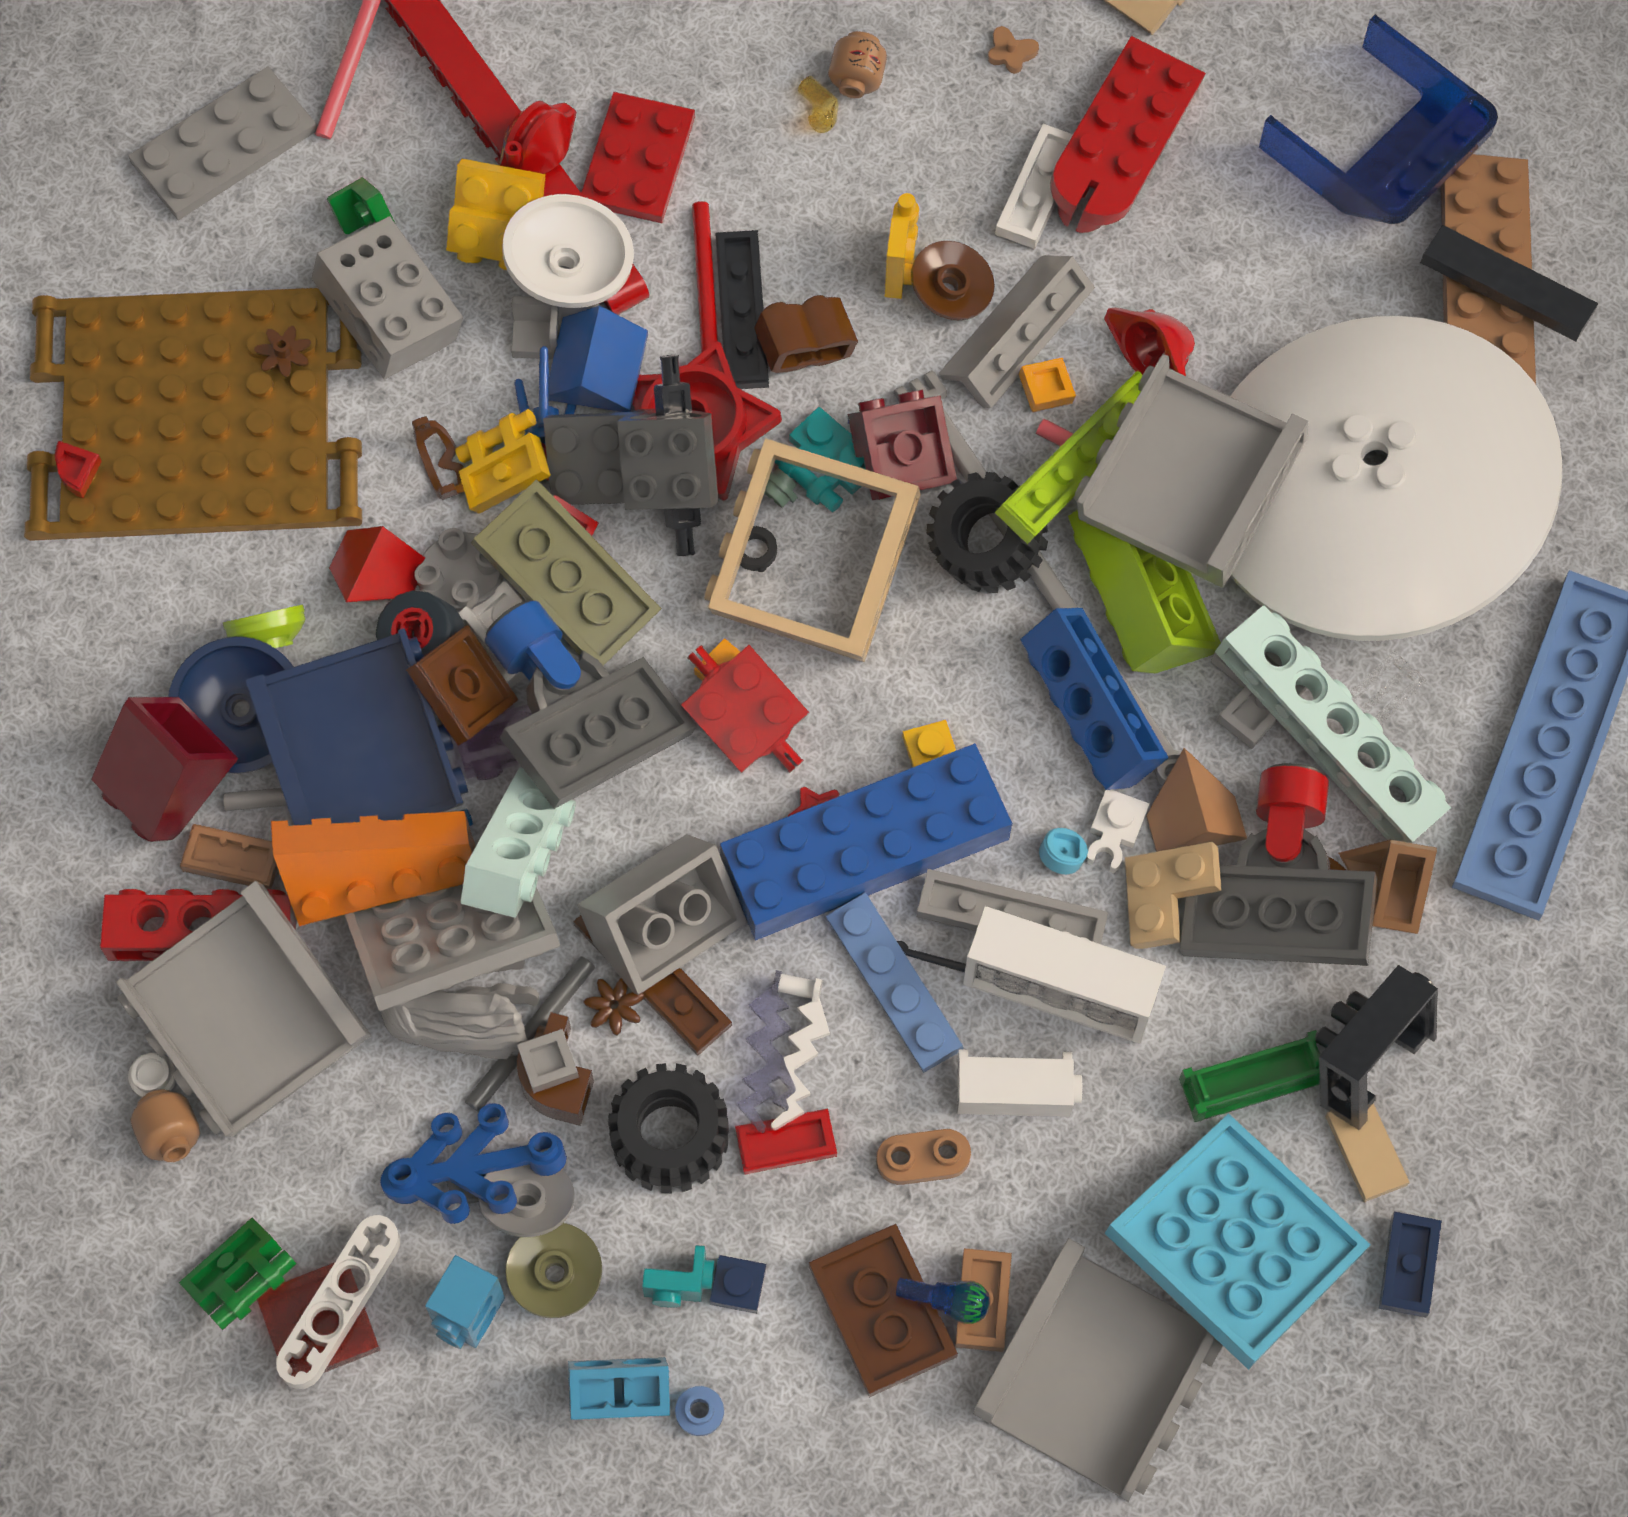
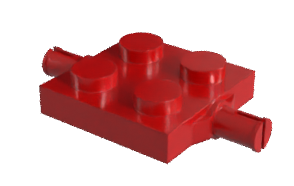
[681,645,810,773]

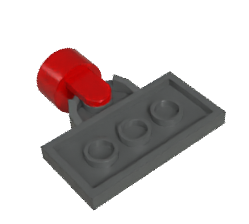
[1180,763,1377,966]

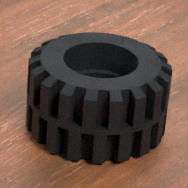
[926,472,1048,593]
[608,1063,729,1194]

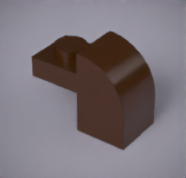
[517,1012,594,1126]

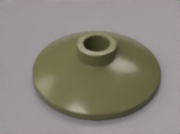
[506,1223,602,1318]

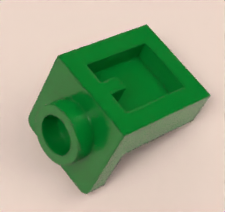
[327,177,396,235]

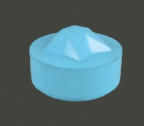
[1039,828,1088,875]

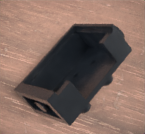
[1315,965,1438,1130]

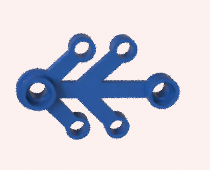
[380,1103,567,1224]

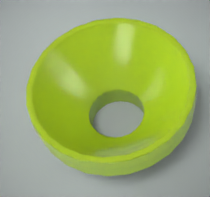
[222,604,306,648]

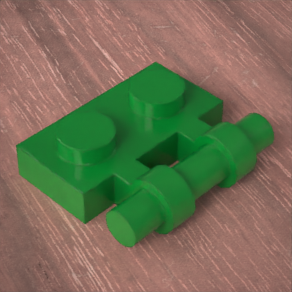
[179,1217,297,1331]

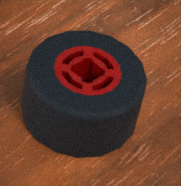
[376,590,464,656]

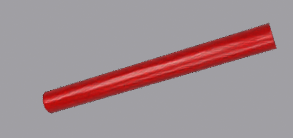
[692,201,718,353]

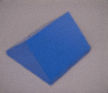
[549,305,648,412]

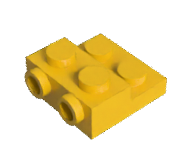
[446,158,545,271]

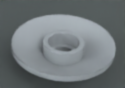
[478,1165,575,1237]

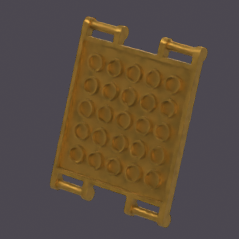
[24,288,362,541]

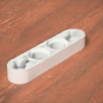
[276,1215,400,1389]

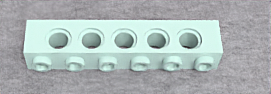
[1215,605,1451,843]

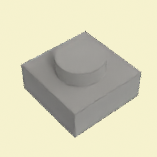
[517,1029,579,1093]

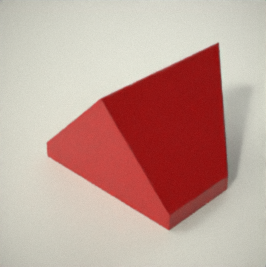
[329,526,425,602]

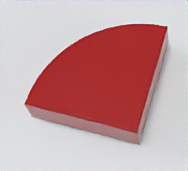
[54,441,102,498]

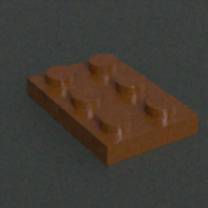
[809,1224,958,1398]

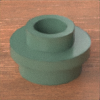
[764,468,798,508]

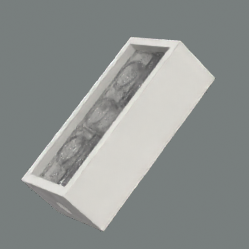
[963,906,1166,1044]

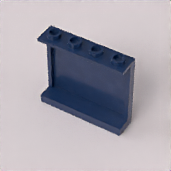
[245,628,468,825]

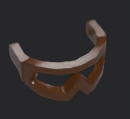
[412,416,464,500]

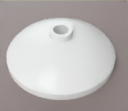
[502,194,634,308]

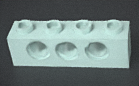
[461,768,576,918]

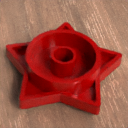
[633,341,782,501]

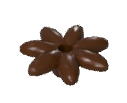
[254,326,311,378]
[583,978,644,1036]

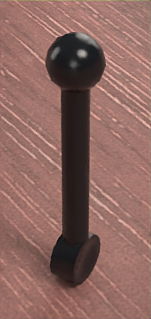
[897,941,985,979]

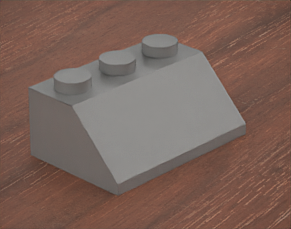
[577,834,747,995]

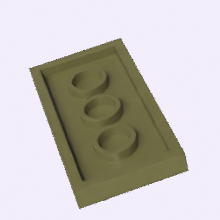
[470,479,662,666]

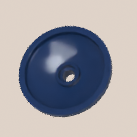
[168,637,294,774]

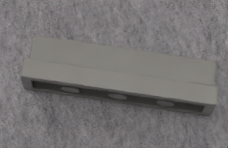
[939,255,1095,408]

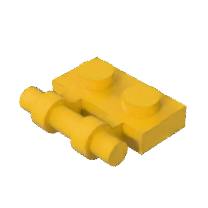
[885,193,919,299]
[455,409,551,514]

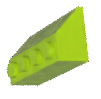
[1068,509,1221,674]

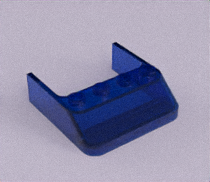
[1259,14,1498,224]

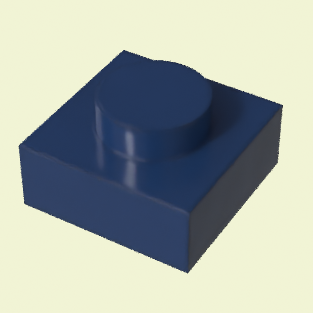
[709,1255,766,1314]

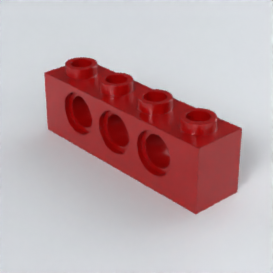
[100,889,296,961]

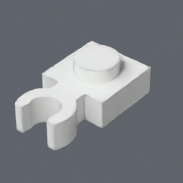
[1086,790,1150,873]

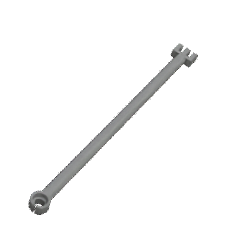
[894,370,1181,786]

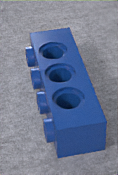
[1020,608,1169,790]

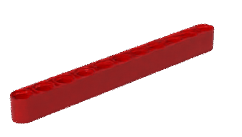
[384,0,650,315]

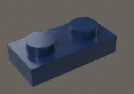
[1378,1211,1442,1318]

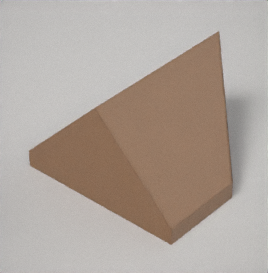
[1146,748,1247,852]
[1338,839,1437,934]

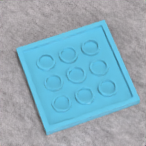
[1104,1113,1371,1370]

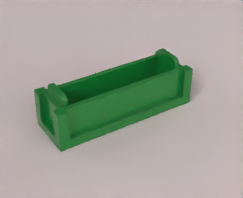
[1179,1030,1320,1122]

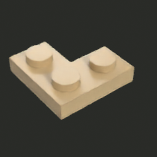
[1125,842,1221,949]

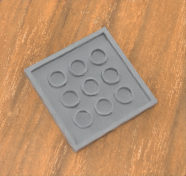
[345,839,560,1011]

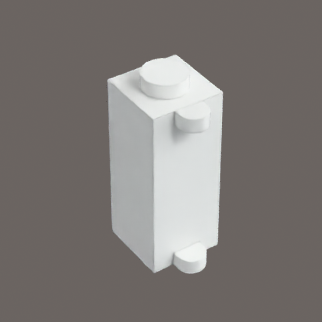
[957,1049,1082,1117]

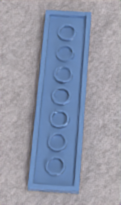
[1452,570,1628,921]

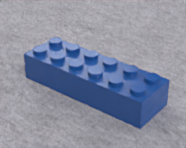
[720,743,1013,941]

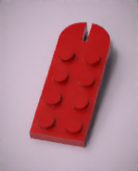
[1050,36,1206,233]

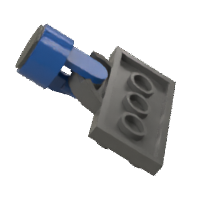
[485,600,697,809]

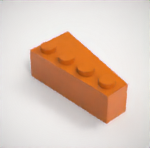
[271,811,476,926]

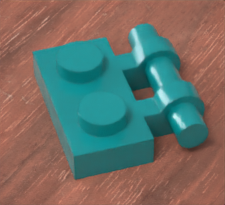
[774,407,866,512]

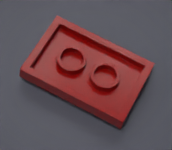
[581,92,695,223]

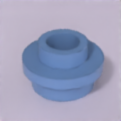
[675,1386,724,1436]

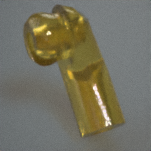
[798,76,839,133]

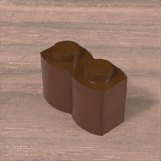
[754,295,858,373]

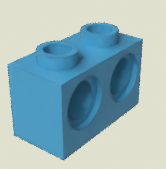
[425,1255,505,1349]
[568,1357,670,1420]

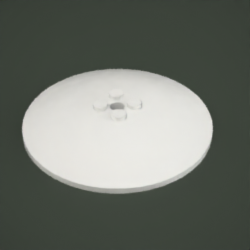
[1230,316,1562,641]

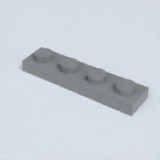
[916,869,1108,944]

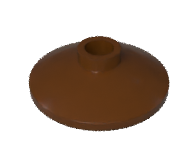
[911,241,995,321]

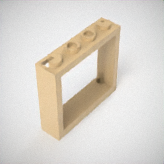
[705,438,921,662]

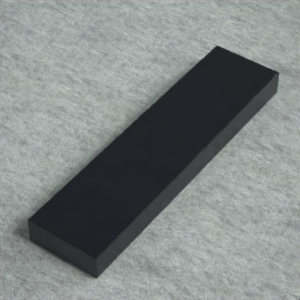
[1420,225,1598,342]
[715,230,769,389]

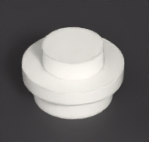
[128,1052,176,1098]

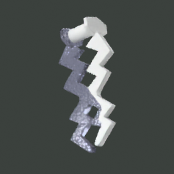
[737,970,830,1133]

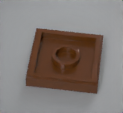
[406,625,518,746]

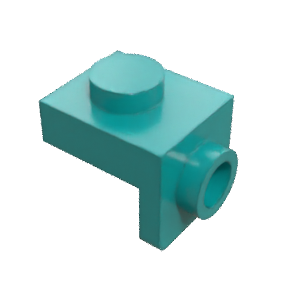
[642,1245,714,1308]

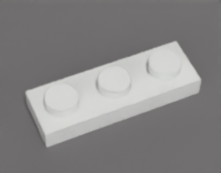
[995,124,1073,249]

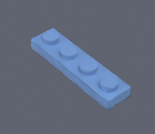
[826,892,963,1073]

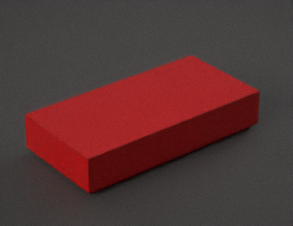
[735,1108,837,1175]

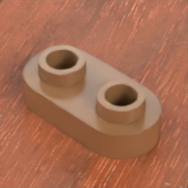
[876,1129,971,1185]

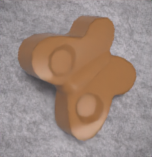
[988,26,1039,74]

